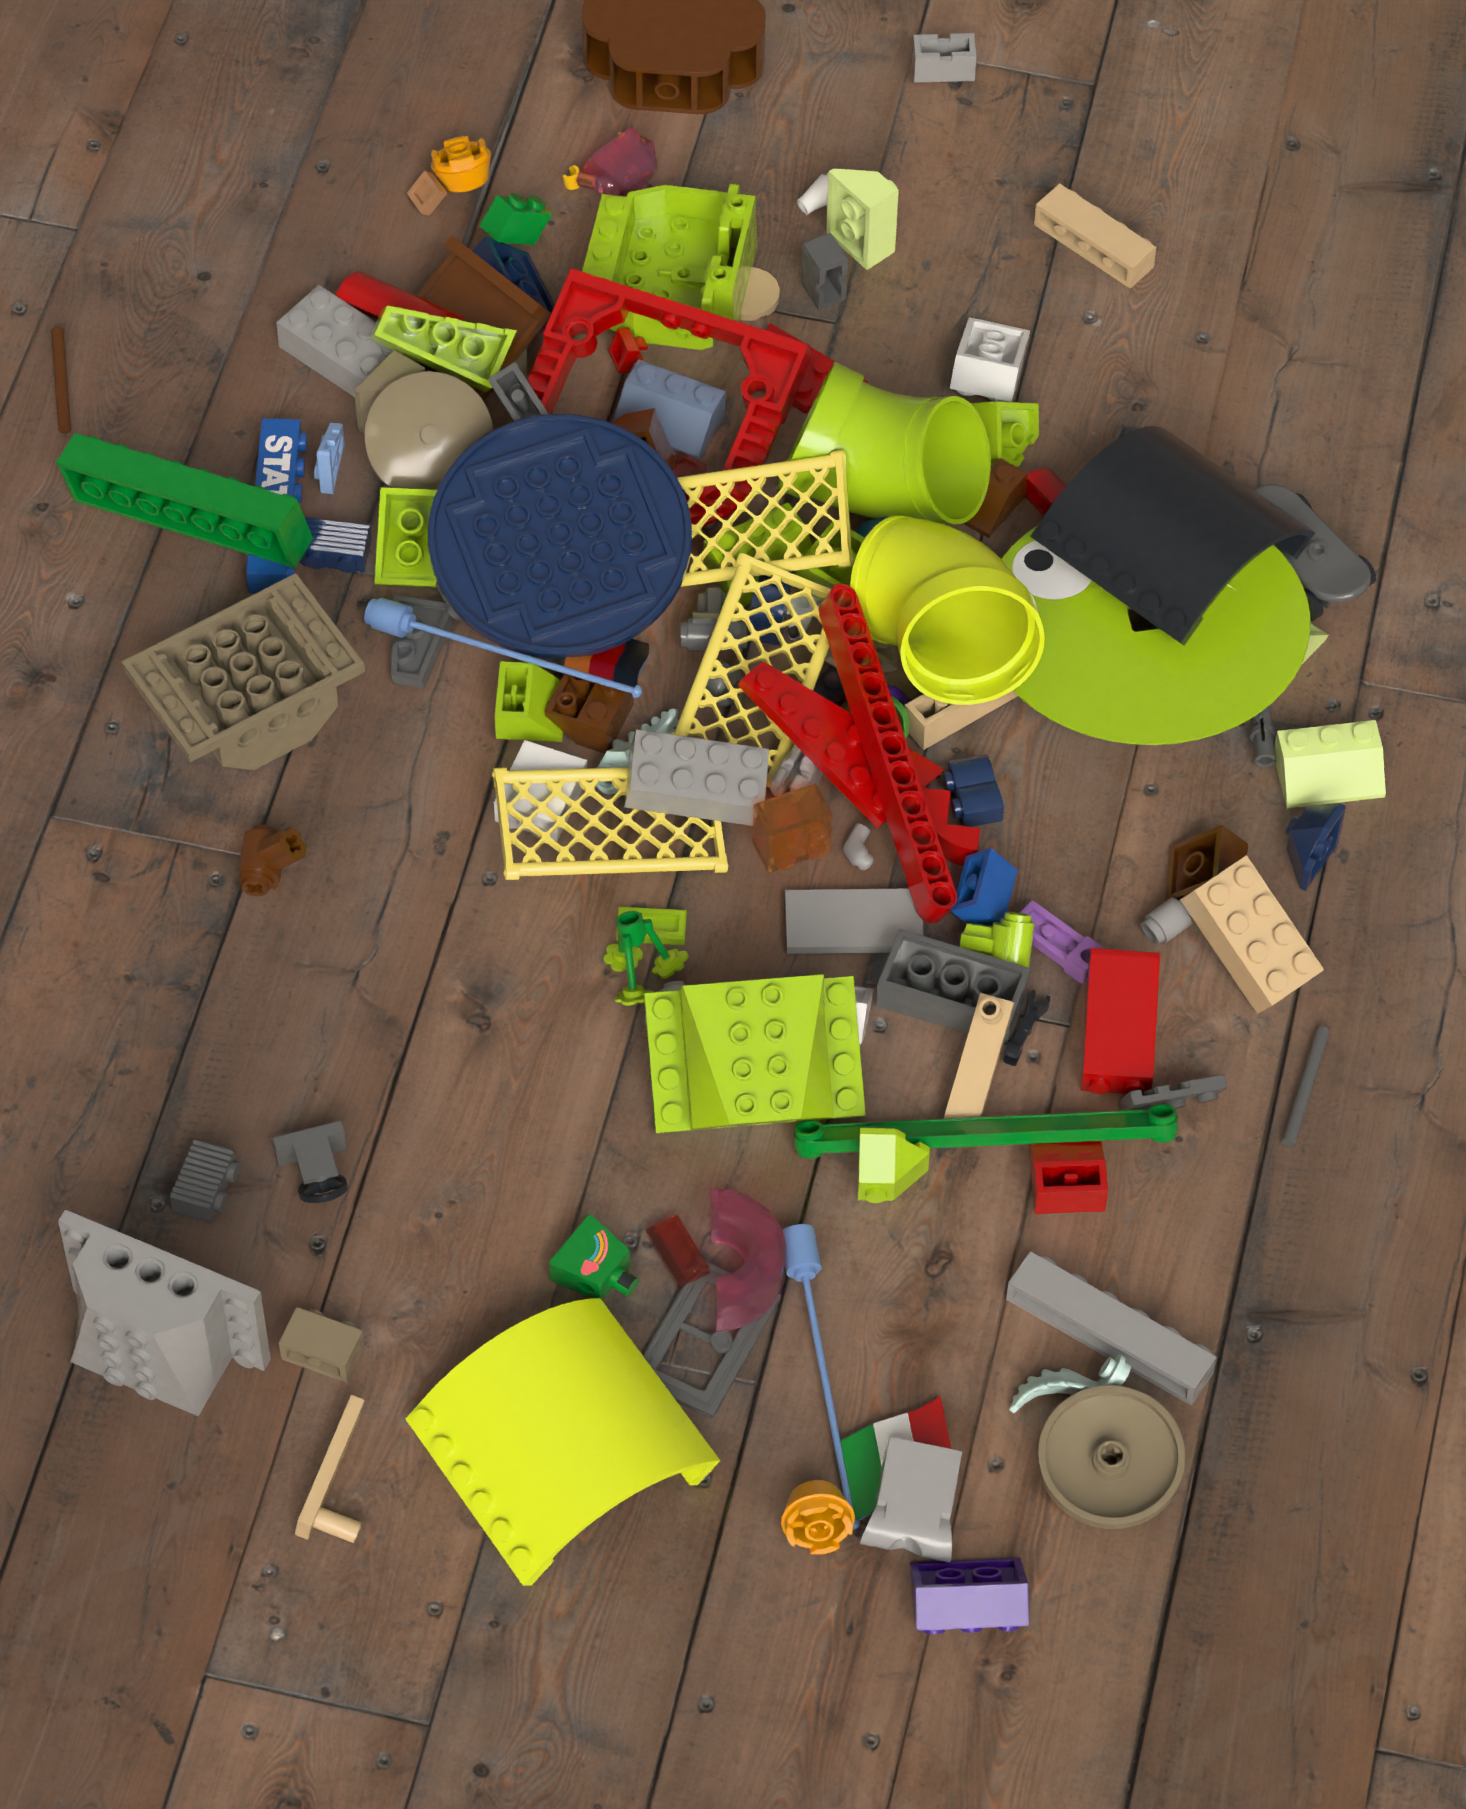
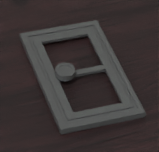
[643,1259,781,1419]

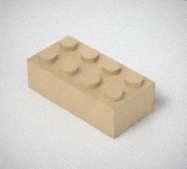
[1180,855,1324,1014]

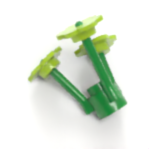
[604,911,689,1006]

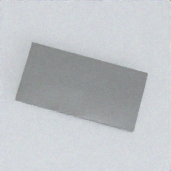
[785,889,924,954]

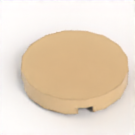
[740,267,780,321]

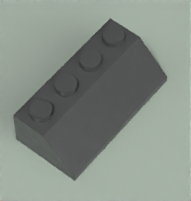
[876,929,1031,1045]

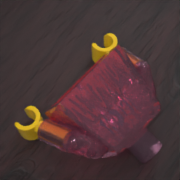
[562,126,658,197]

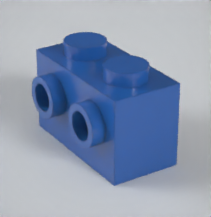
[951,848,1018,926]

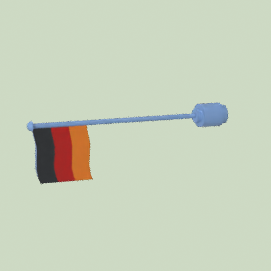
[364,598,649,698]

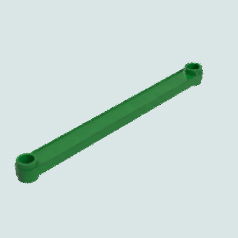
[793,1104,1178,1159]

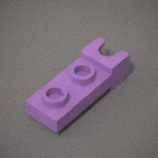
[1020,900,1104,984]

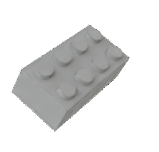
[276,285,415,397]
[624,729,769,827]

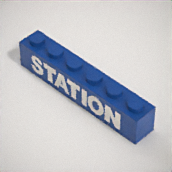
[246,419,308,593]

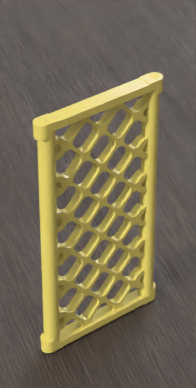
[677,450,853,587]
[670,553,831,788]
[492,767,729,880]

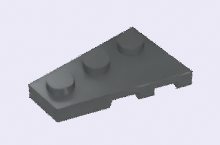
[391,595,454,689]
[1117,1074,1228,1111]

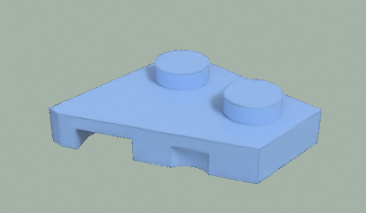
[314,423,345,494]

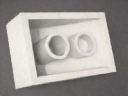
[949,317,1030,402]

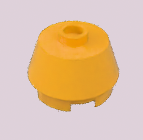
[431,136,491,192]
[781,1480,855,1555]

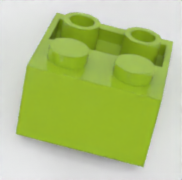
[495,661,563,742]

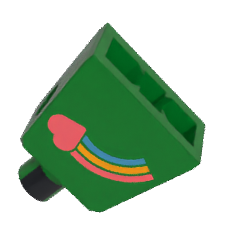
[549,1214,639,1300]

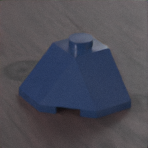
[1286,803,1346,891]

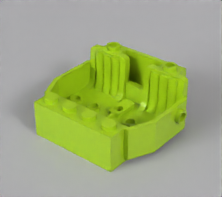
[582,183,757,350]

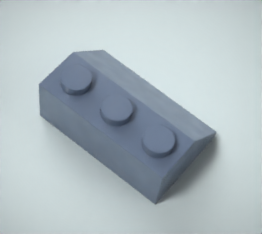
[613,360,726,461]

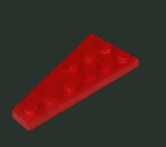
[738,661,945,829]

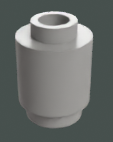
[1140,897,1192,946]

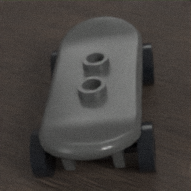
[1254,484,1376,621]

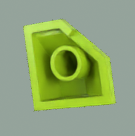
[971,402,1039,467]
[858,1128,930,1203]

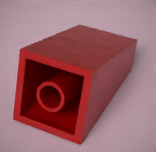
[1081,948,1160,1095]

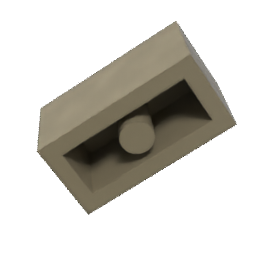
[279,1307,365,1383]

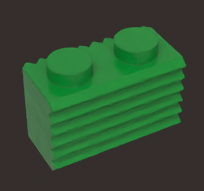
[480,193,552,245]

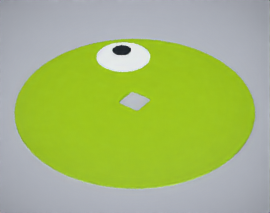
[1002,526,1310,745]

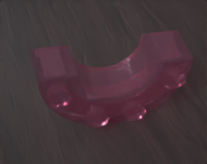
[709,1188,786,1331]

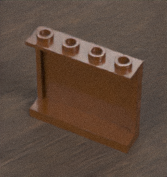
[416,236,551,402]

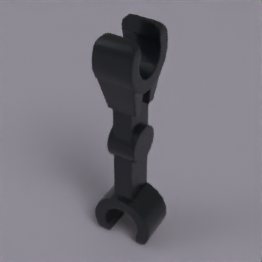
[1003,990,1050,1066]

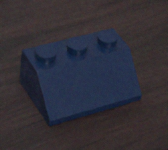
[472,236,555,329]

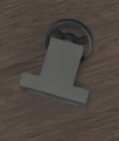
[273,1120,348,1203]

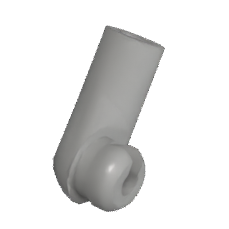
[843,823,874,870]

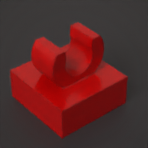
[608,328,648,373]

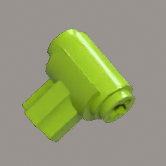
[960,912,1035,968]

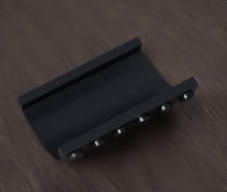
[1030,426,1316,646]

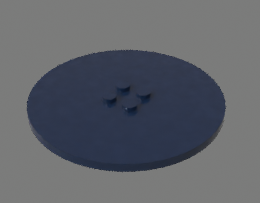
[428,414,692,659]

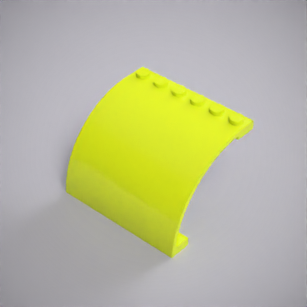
[406,1298,721,1586]

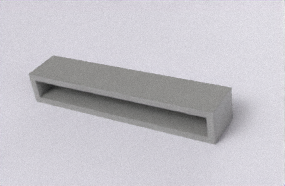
[1006,1251,1217,1406]

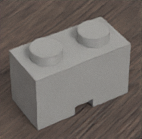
[912,33,976,83]

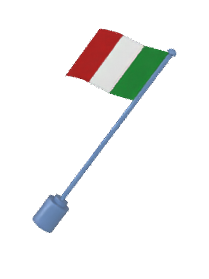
[779,1224,951,1530]

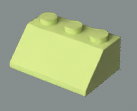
[826,168,899,270]
[1274,720,1386,809]

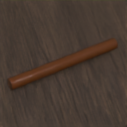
[51,327,71,434]

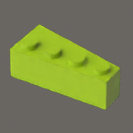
[369,306,517,393]

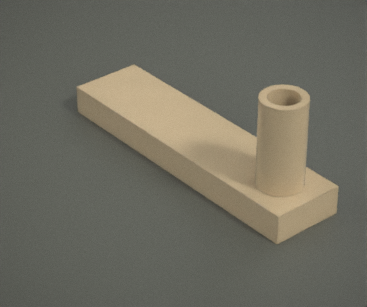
[943,993,1015,1119]
[295,1395,365,1543]

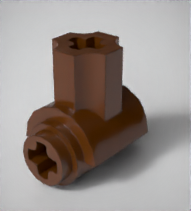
[239,825,307,896]

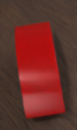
[922,788,980,866]

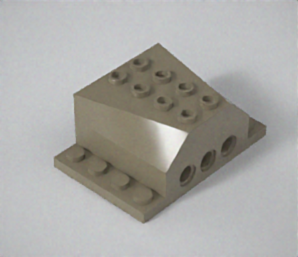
[122,573,365,770]

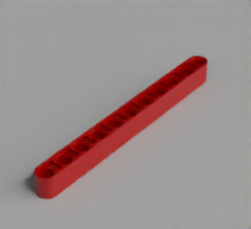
[818,584,957,924]

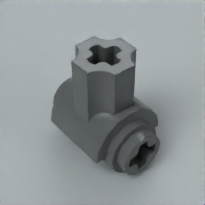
[681,588,747,652]

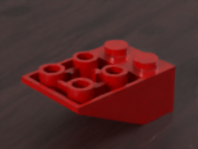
[1028,1141,1108,1214]

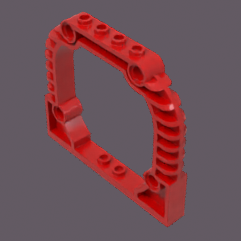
[513,268,812,528]

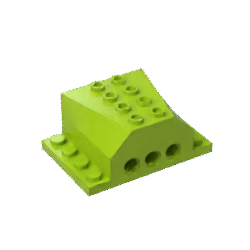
[644,974,866,1134]

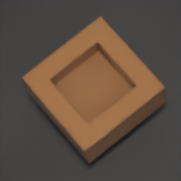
[407,170,447,216]

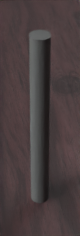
[1282,1026,1330,1147]

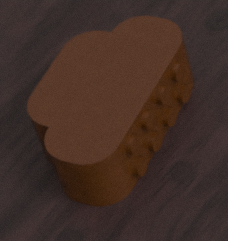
[582,0,766,114]

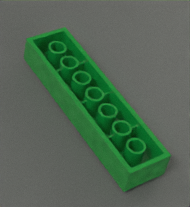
[56,433,313,569]

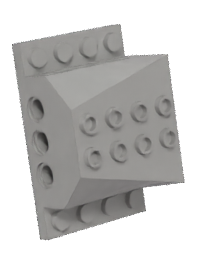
[58,1209,271,1416]

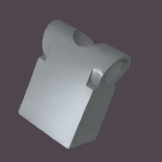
[859,1436,962,1563]

